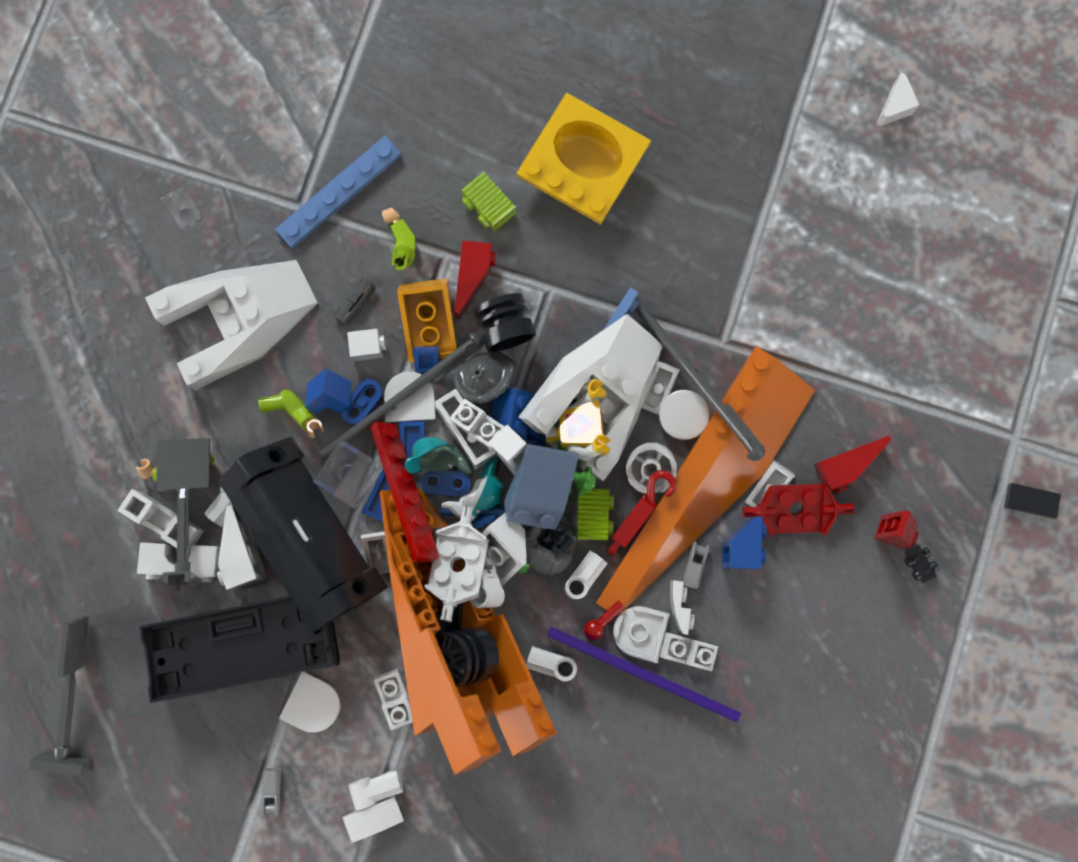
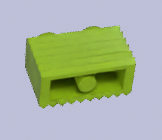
[461,171,516,232]
[577,489,614,541]

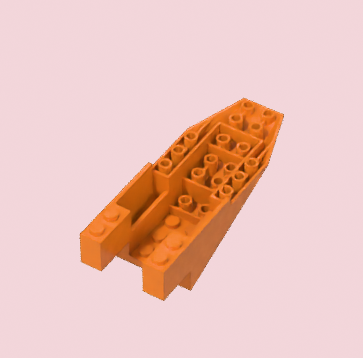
[380,488,557,775]

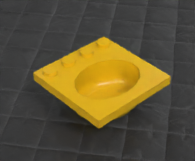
[516,92,651,225]

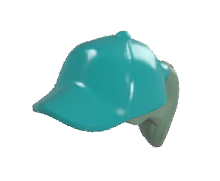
[405,436,473,474]

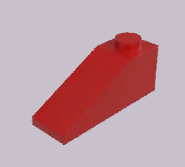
[454,240,497,319]
[814,436,891,494]
[874,510,919,549]

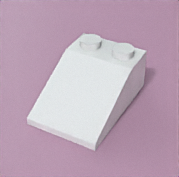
[217,505,268,590]

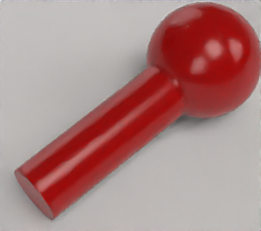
[584,600,625,640]

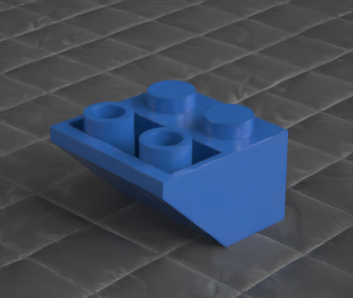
[490,388,546,446]
[722,516,766,570]

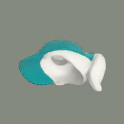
[441,458,504,521]

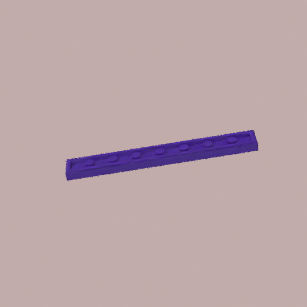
[547,626,741,722]

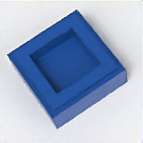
[413,346,440,373]

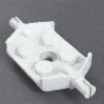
[425,506,489,622]

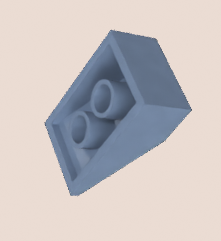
[504,444,578,530]

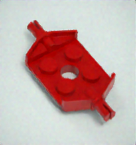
[742,484,854,538]

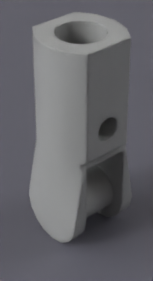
[682,541,709,590]
[261,768,281,818]

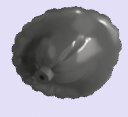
[454,352,516,404]
[520,512,577,575]

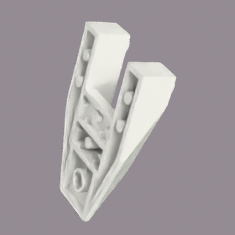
[145,260,318,391]
[518,314,663,481]

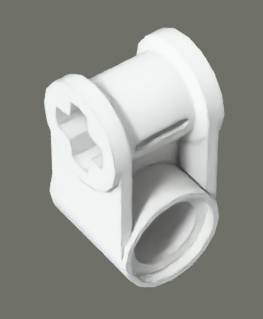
[471,557,505,608]

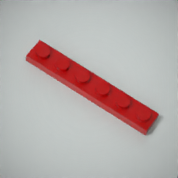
[370,422,439,562]

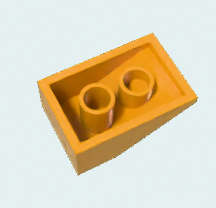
[397,278,457,363]

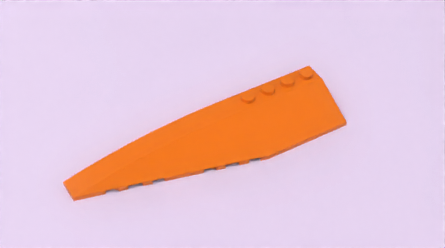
[596,346,815,617]

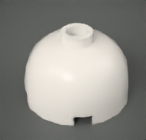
[626,443,677,494]

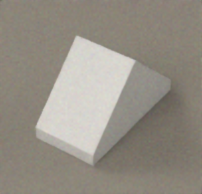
[877,73,919,126]
[361,532,390,574]

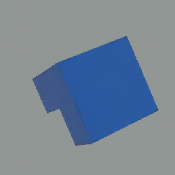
[305,368,351,414]

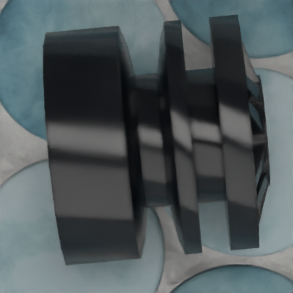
[474,293,536,352]
[435,626,499,688]

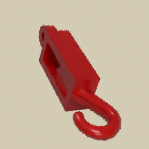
[606,470,676,556]

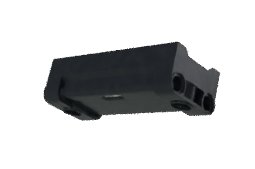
[218,437,388,633]
[139,596,340,703]

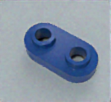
[341,379,383,425]
[421,470,471,497]

